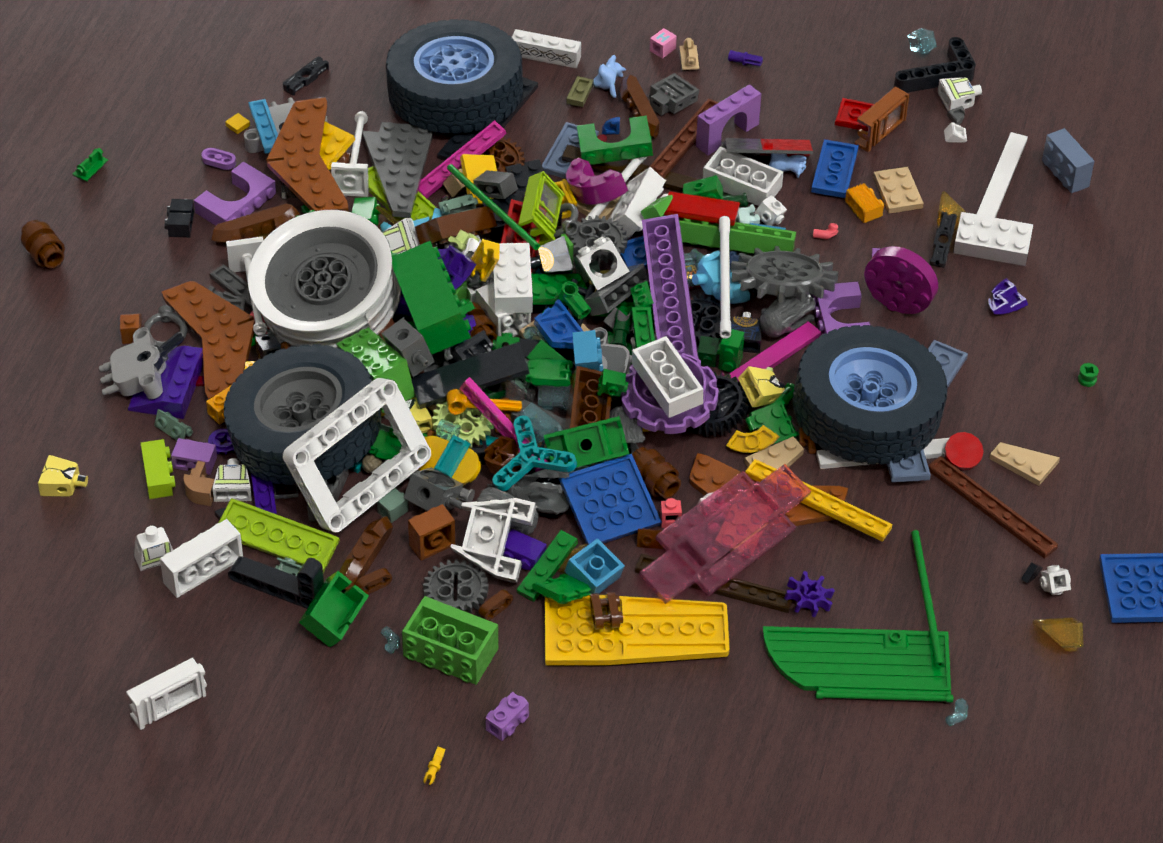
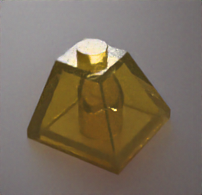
[1033,617,1083,651]

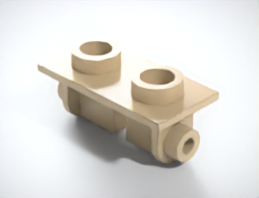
[680,38,699,70]

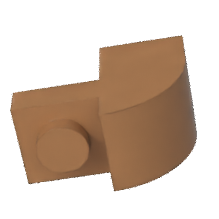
[184,461,215,506]

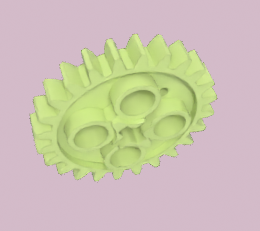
[432,401,494,448]

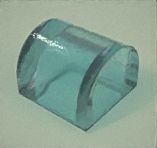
[437,419,461,441]

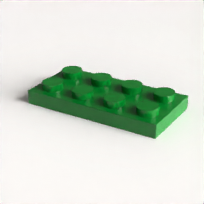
[531,274,588,305]

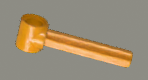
[446,389,522,415]

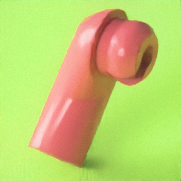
[813,223,838,240]

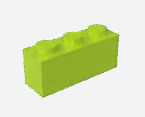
[141,439,176,499]

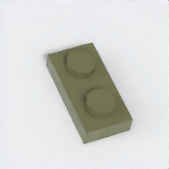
[567,76,594,107]

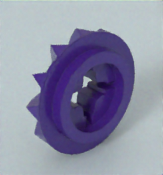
[208,429,234,454]

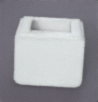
[944,122,967,142]

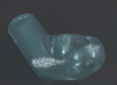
[523,326,547,342]

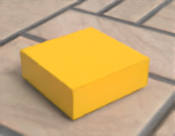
[225,113,250,134]

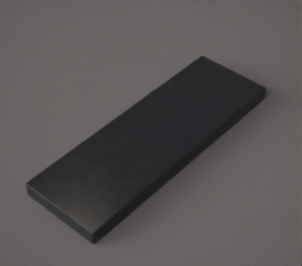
[411,342,530,409]

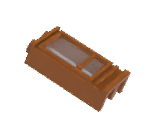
[854,87,909,152]

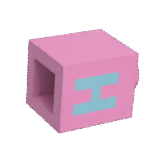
[650,28,677,59]

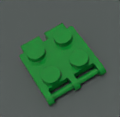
[525,358,573,387]
[745,400,799,446]
[369,430,402,460]
[532,574,591,604]

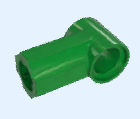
[558,281,592,320]

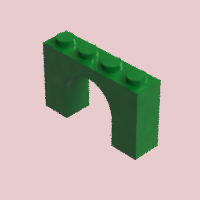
[577,115,653,165]

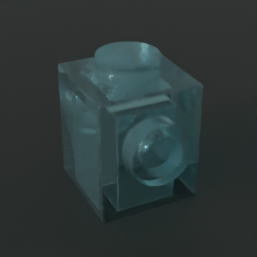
[908,28,937,54]

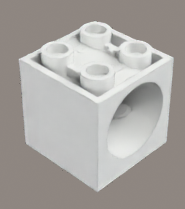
[576,236,629,290]

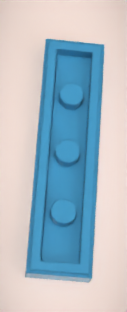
[248,99,278,153]

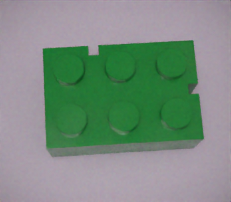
[299,571,369,647]

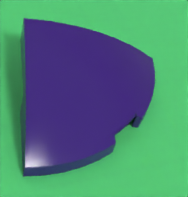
[443,245,476,290]
[989,278,1028,314]

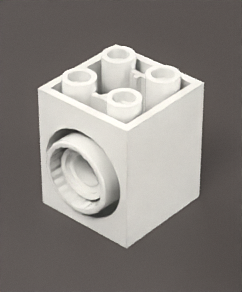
[476,282,531,340]

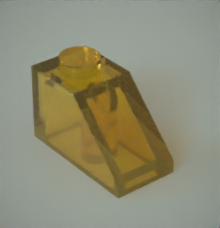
[937,191,967,230]

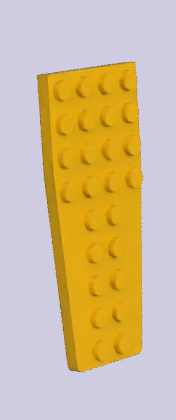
[545,595,730,665]

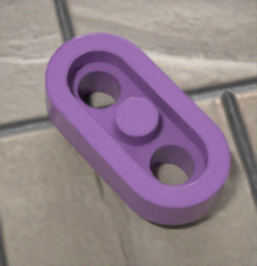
[202,148,236,170]

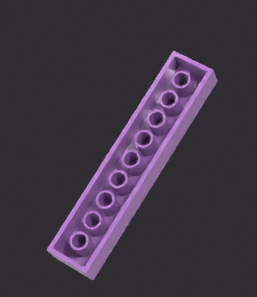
[642,214,699,359]

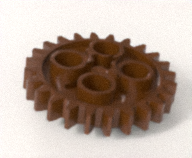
[481,136,525,172]

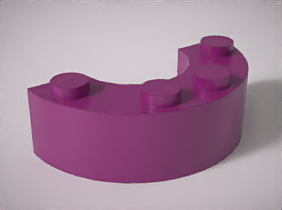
[566,158,629,204]

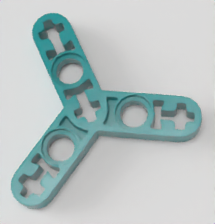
[492,415,577,491]

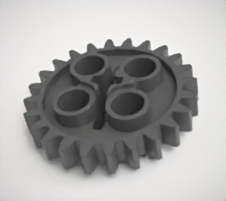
[568,215,628,264]
[423,559,488,613]

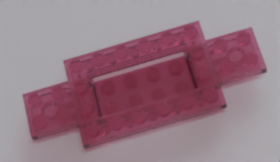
[639,464,811,604]

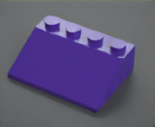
[128,346,203,419]

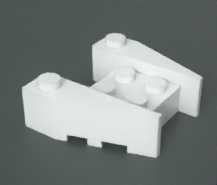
[451,498,536,583]

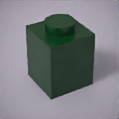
[698,336,720,367]

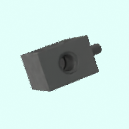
[381,318,435,377]
[404,467,464,511]

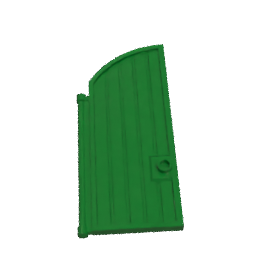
[763,626,954,703]

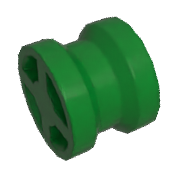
[1078,363,1099,387]

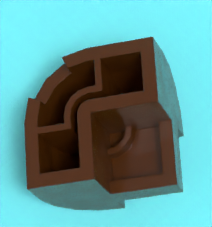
[484,435,531,477]

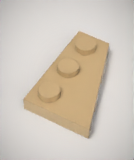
[744,436,804,471]
[989,442,1060,486]

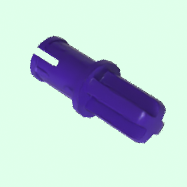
[728,50,763,66]

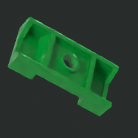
[543,416,629,468]

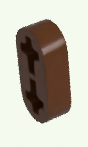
[354,568,392,594]
[478,589,513,621]

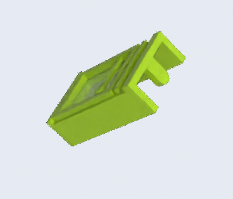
[519,171,565,246]

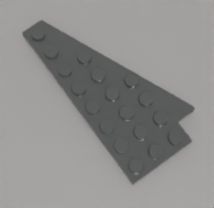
[362,122,434,218]

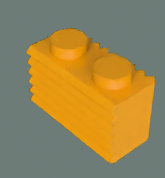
[845,183,884,223]

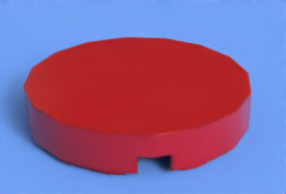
[944,432,984,470]

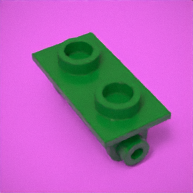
[72,148,108,181]
[630,281,654,314]

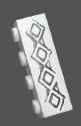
[512,29,581,68]

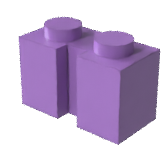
[171,438,217,475]

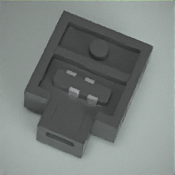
[649,73,699,116]

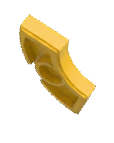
[726,425,780,453]

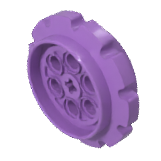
[620,353,718,434]

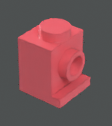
[660,498,682,528]

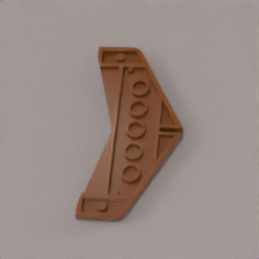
[267,97,349,212]
[162,281,255,400]
[689,453,848,532]

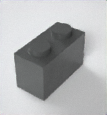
[473,170,518,199]

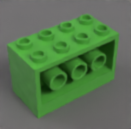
[336,327,415,413]
[402,596,498,685]

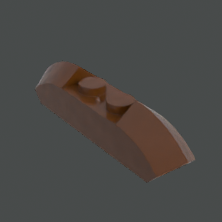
[620,75,659,139]
[212,203,300,243]
[339,516,393,590]

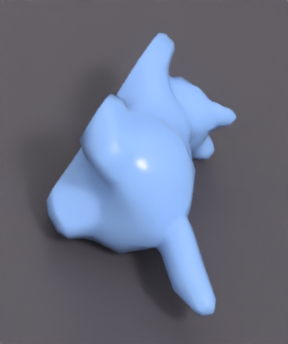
[594,55,626,98]
[769,153,806,178]

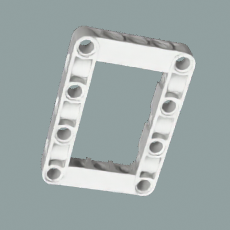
[283,378,431,532]

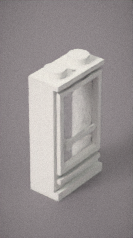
[126,658,207,730]

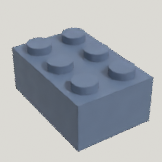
[1042,128,1094,193]

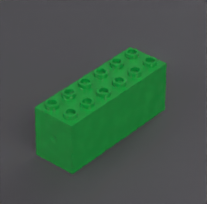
[392,241,471,355]

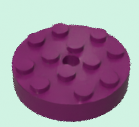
[864,246,938,314]

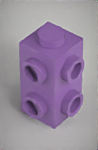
[485,692,529,741]

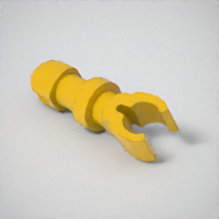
[423,747,446,785]

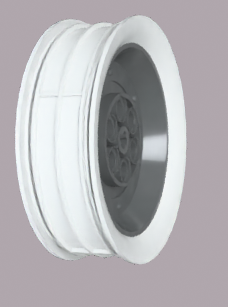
[248,210,401,348]

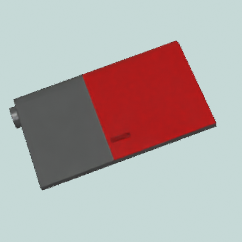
[721,138,813,157]

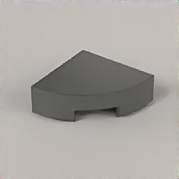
[947,106,965,125]

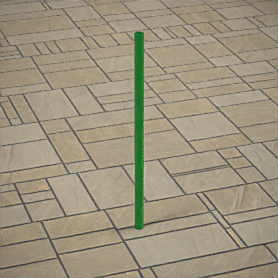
[447,164,540,250]
[911,530,944,668]

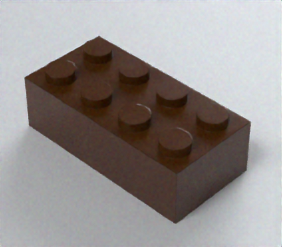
[415,206,497,247]
[565,366,612,447]

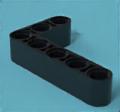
[894,37,976,93]
[228,556,324,609]

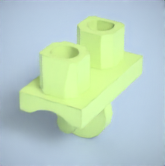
[448,229,480,252]

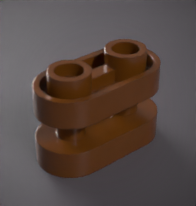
[590,591,623,630]

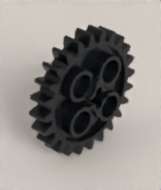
[691,295,731,344]

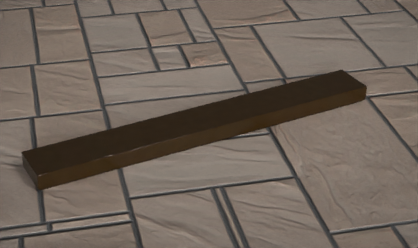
[562,144,700,192]
[635,554,794,613]

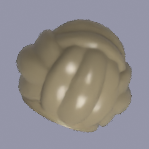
[362,453,382,474]

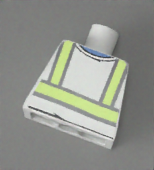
[938,77,982,111]
[382,218,420,254]
[213,458,252,502]
[134,526,173,571]

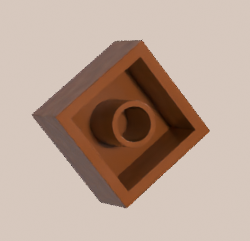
[408,504,455,561]

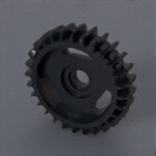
[688,372,750,437]

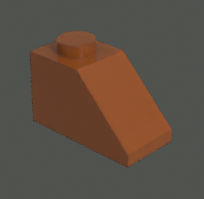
[120,313,141,344]

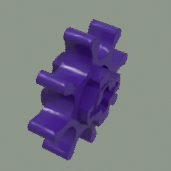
[784,571,835,617]

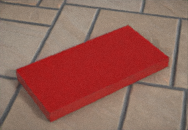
[664,191,740,226]

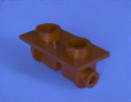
[637,528,678,550]

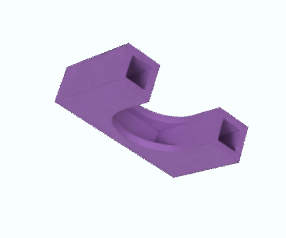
[696,85,761,155]
[194,162,276,226]
[811,282,870,335]

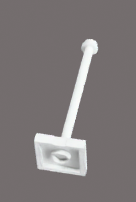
[331,111,369,197]
[226,237,267,336]

